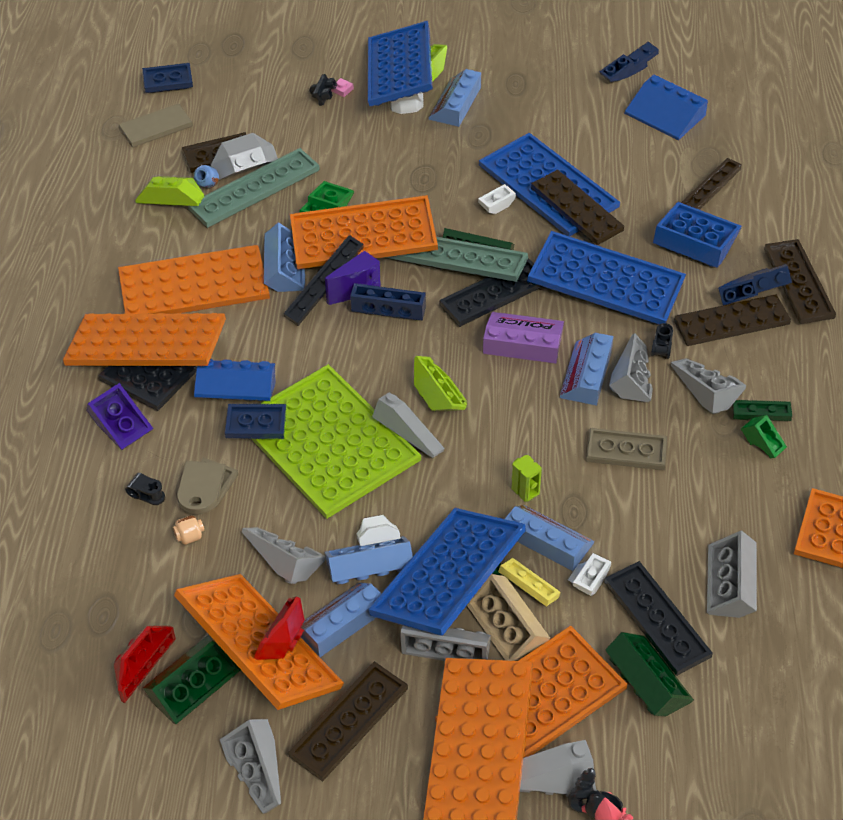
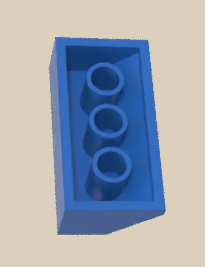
[194,359,276,401]

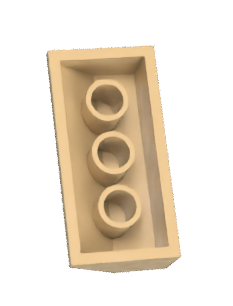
[467,574,550,661]

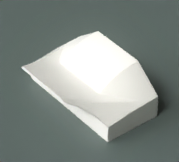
[391,92,423,114]
[478,184,516,214]
[356,515,400,546]
[568,553,611,596]

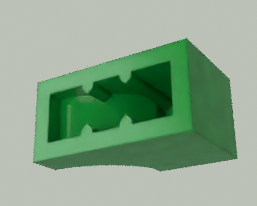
[741,415,787,459]

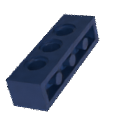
[351,283,426,321]

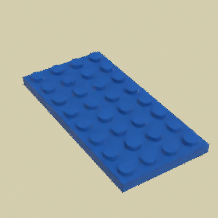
[368,21,433,106]
[479,133,620,237]
[527,231,686,324]
[369,508,526,636]

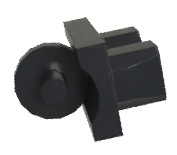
[309,74,337,106]

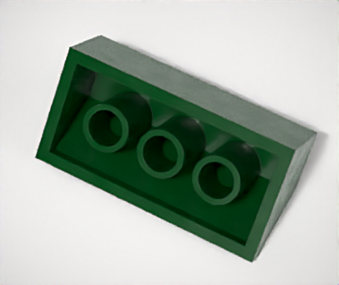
[605,632,694,717]
[143,634,241,724]

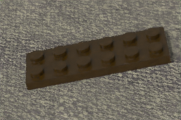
[531,170,624,245]
[764,239,836,324]
[674,294,791,346]
[288,661,408,782]

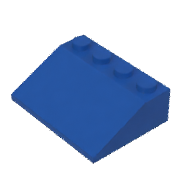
[624,75,708,140]
[653,202,742,268]

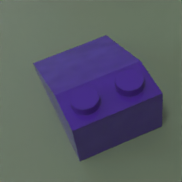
[325,251,381,305]
[86,383,153,450]

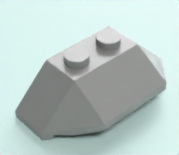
[210,133,278,181]

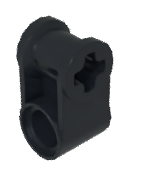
[651,323,673,359]
[125,473,165,505]

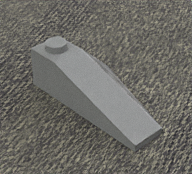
[609,333,653,402]
[671,358,746,413]
[372,392,444,458]
[242,527,326,584]
[220,719,281,814]
[520,740,596,797]

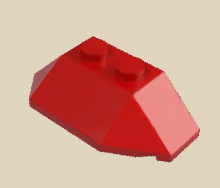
[254,596,305,660]
[114,626,176,703]

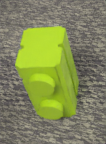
[511,455,542,502]

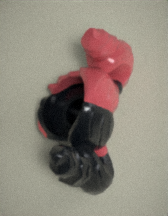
[568,768,633,820]

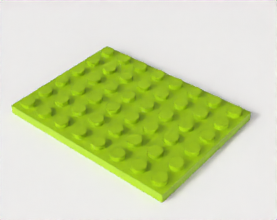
[252,364,421,519]

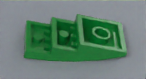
[291,181,354,230]

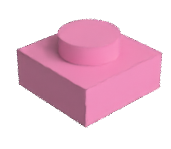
[331,78,354,97]

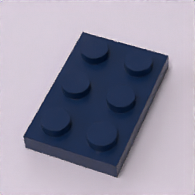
[142,63,193,93]
[225,404,286,439]

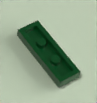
[732,400,793,421]

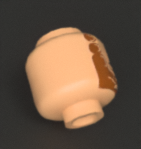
[173,515,204,545]

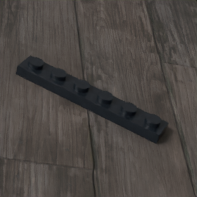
[283,235,364,326]

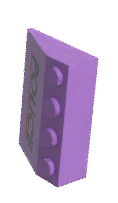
[483,312,564,363]

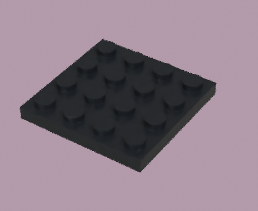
[98,366,198,411]

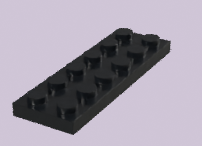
[440,258,544,327]
[604,561,713,676]

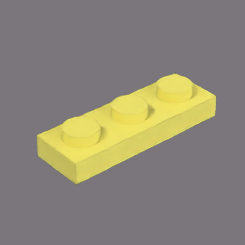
[498,558,561,607]

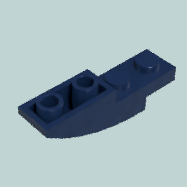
[599,41,659,82]
[718,264,792,305]

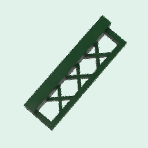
[442,228,515,250]

